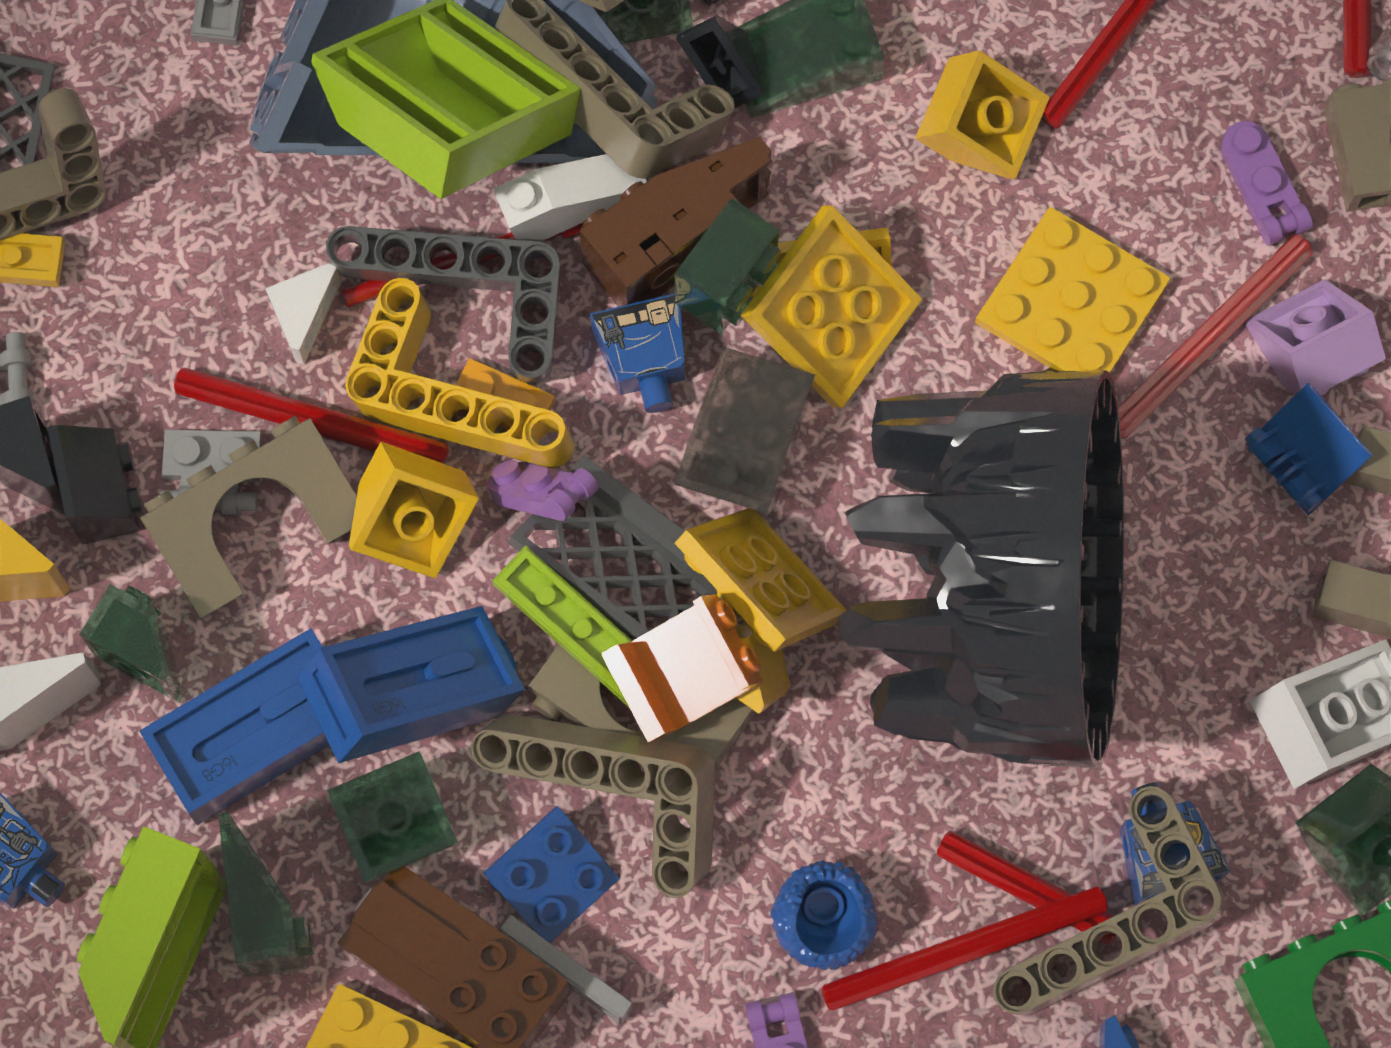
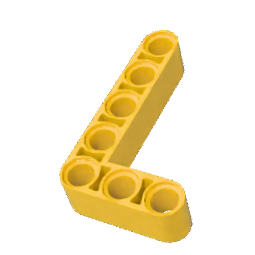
[345,278,575,468]

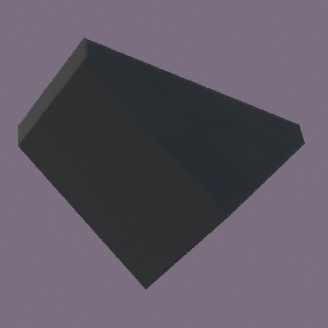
[676,15,765,108]

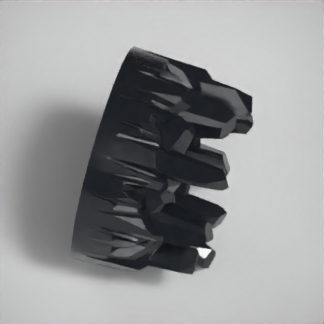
[839,370,1124,769]

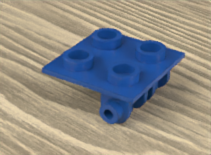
[1245,383,1373,516]
[483,806,620,943]

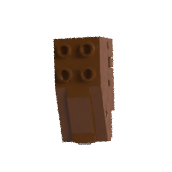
[580,136,772,307]
[337,862,571,1048]

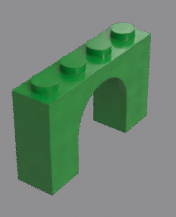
[1234,899,1391,1048]

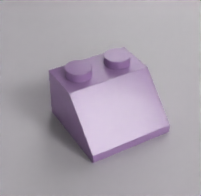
[1245,279,1386,396]

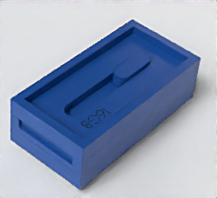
[296,606,525,763]
[139,628,329,825]

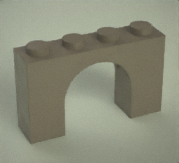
[1324,79,1391,212]
[140,415,357,618]
[1312,426,1391,638]
[528,604,757,782]

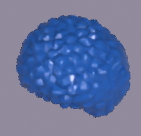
[770,860,878,970]

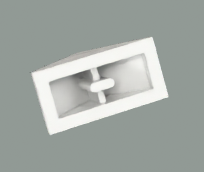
[266,263,341,365]

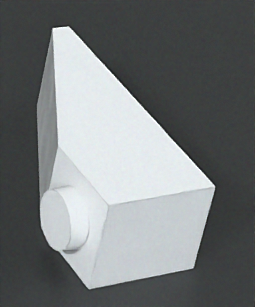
[493,154,647,242]

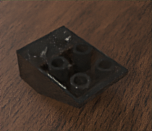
[675,347,816,514]

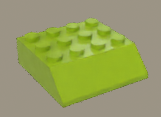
[311,0,581,199]
[77,826,228,1048]

